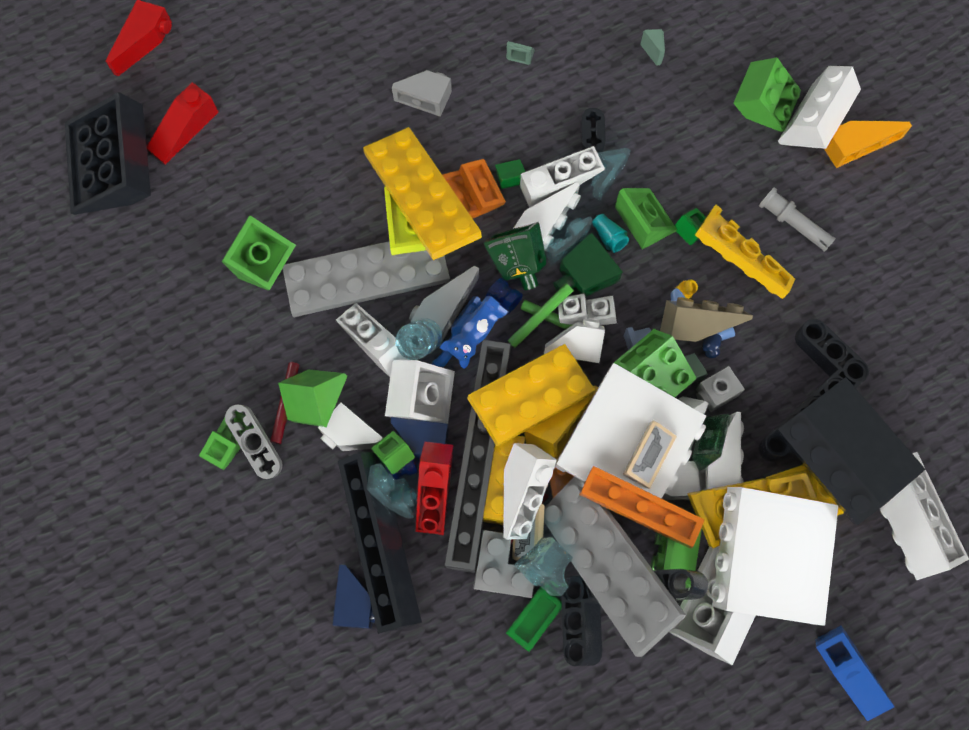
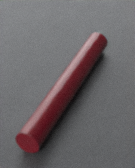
[270,362,300,444]

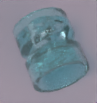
[396,318,442,360]

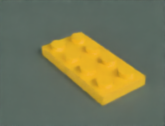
[467,344,595,447]

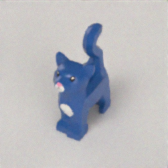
[431,296,508,369]

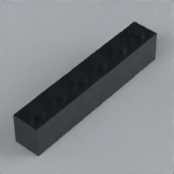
[338,452,422,634]

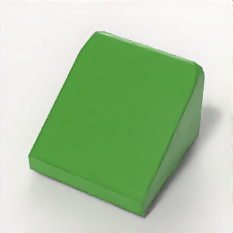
[371,431,414,474]

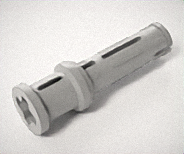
[759,187,836,252]

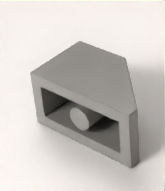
[392,70,452,117]

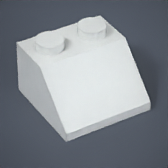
[385,360,455,424]

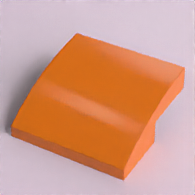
[442,159,506,219]

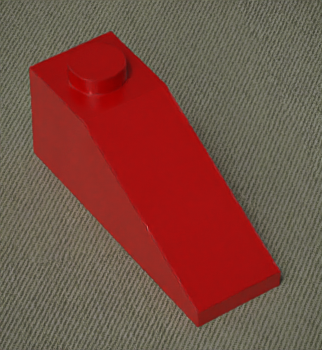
[106,0,172,76]
[147,82,219,165]

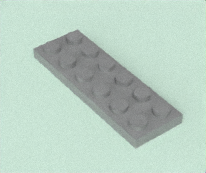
[283,241,450,317]
[544,476,686,657]

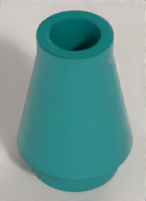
[592,214,629,253]

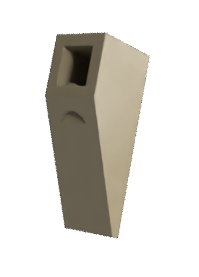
[660,297,753,342]

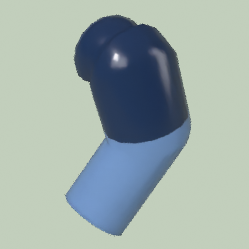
[702,327,735,358]

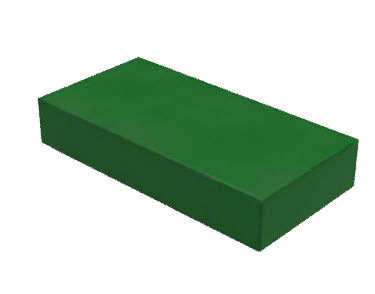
[506,586,562,652]

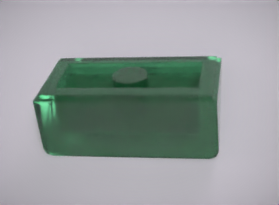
[692,414,730,471]

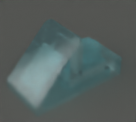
[591,148,631,201]

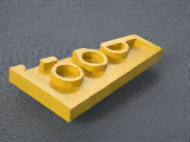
[695,205,795,299]
[687,471,817,548]

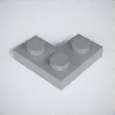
[473,530,536,598]

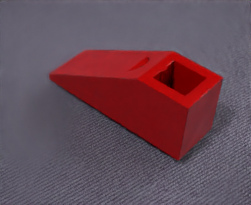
[415,442,453,535]

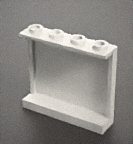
[555,363,706,498]
[711,487,838,626]

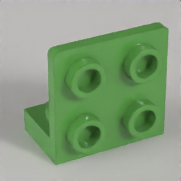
[614,329,696,398]

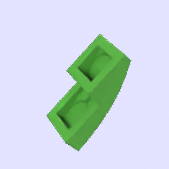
[199,411,254,470]

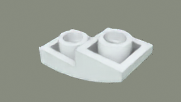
[558,294,617,325]

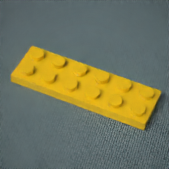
[363,127,482,260]

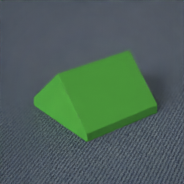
[615,188,677,249]
[222,216,296,291]
[278,369,348,428]

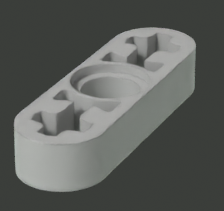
[225,405,282,479]

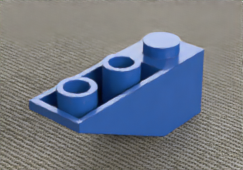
[815,625,894,721]

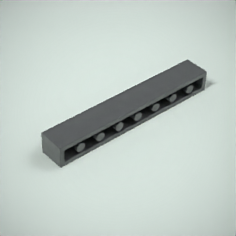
[445,340,510,573]

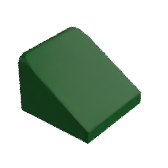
[495,159,526,189]
[674,208,706,245]

